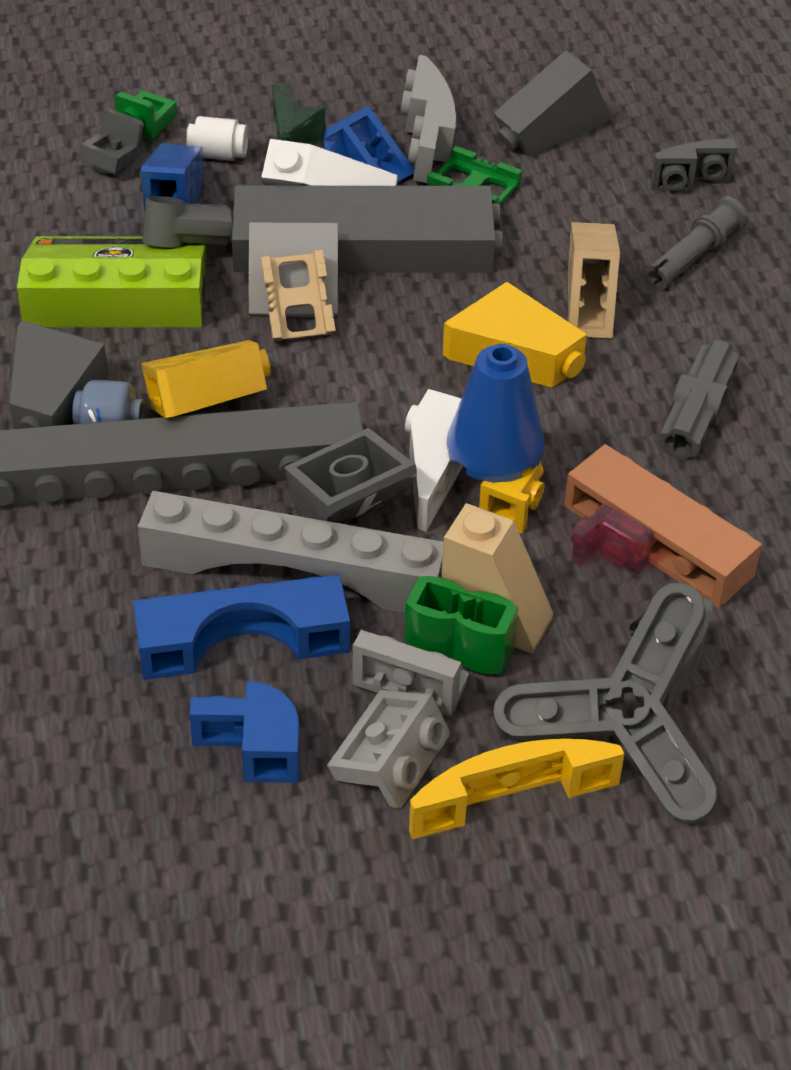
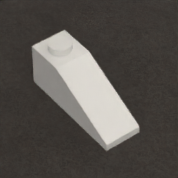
[262,139,398,186]
[405,389,463,532]

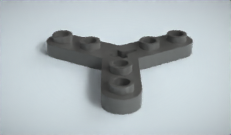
[493,582,718,824]

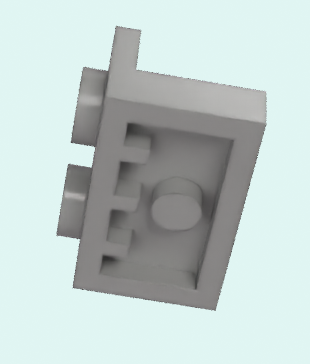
[353,630,469,717]
[327,690,450,809]

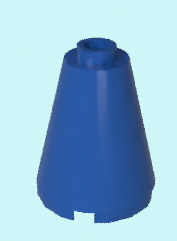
[446,344,544,483]

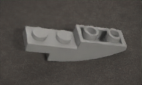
[400,55,456,183]

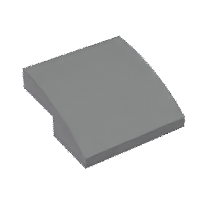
[249,222,338,317]

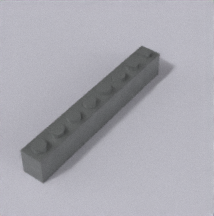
[0,402,363,506]

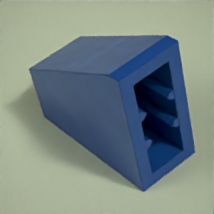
[141,143,204,212]

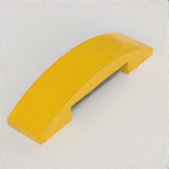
[409,739,624,839]

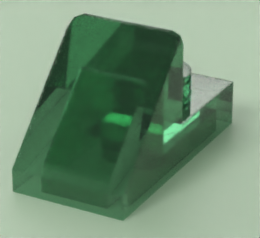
[273,83,326,146]

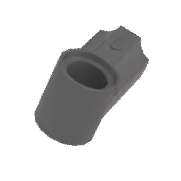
[142,196,233,248]

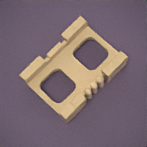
[260,250,336,342]

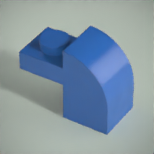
[189,681,300,783]

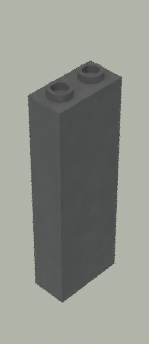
[232,185,503,273]

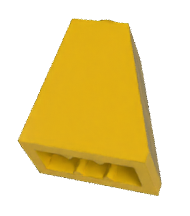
[443,282,587,388]
[141,340,271,418]

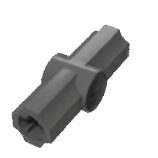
[659,339,739,460]

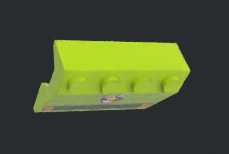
[17,236,208,327]

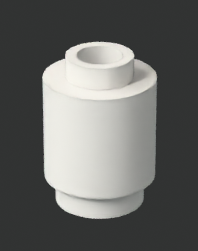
[187,116,249,161]

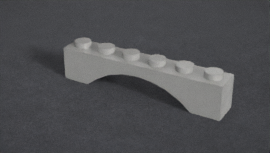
[137,491,443,613]

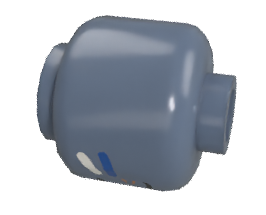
[72,380,145,424]

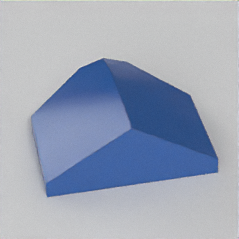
[324,105,415,184]

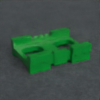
[427,146,522,206]

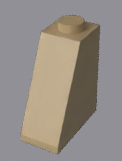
[568,222,620,338]
[442,503,554,654]

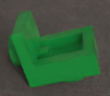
[115,90,177,140]

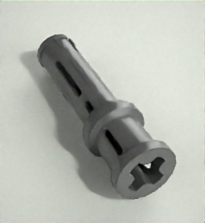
[644,196,748,290]

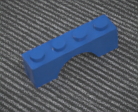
[133,574,350,680]

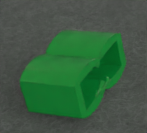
[404,576,518,674]

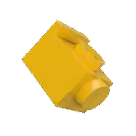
[479,461,545,534]

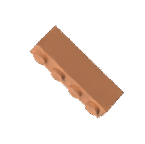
[564,444,762,608]

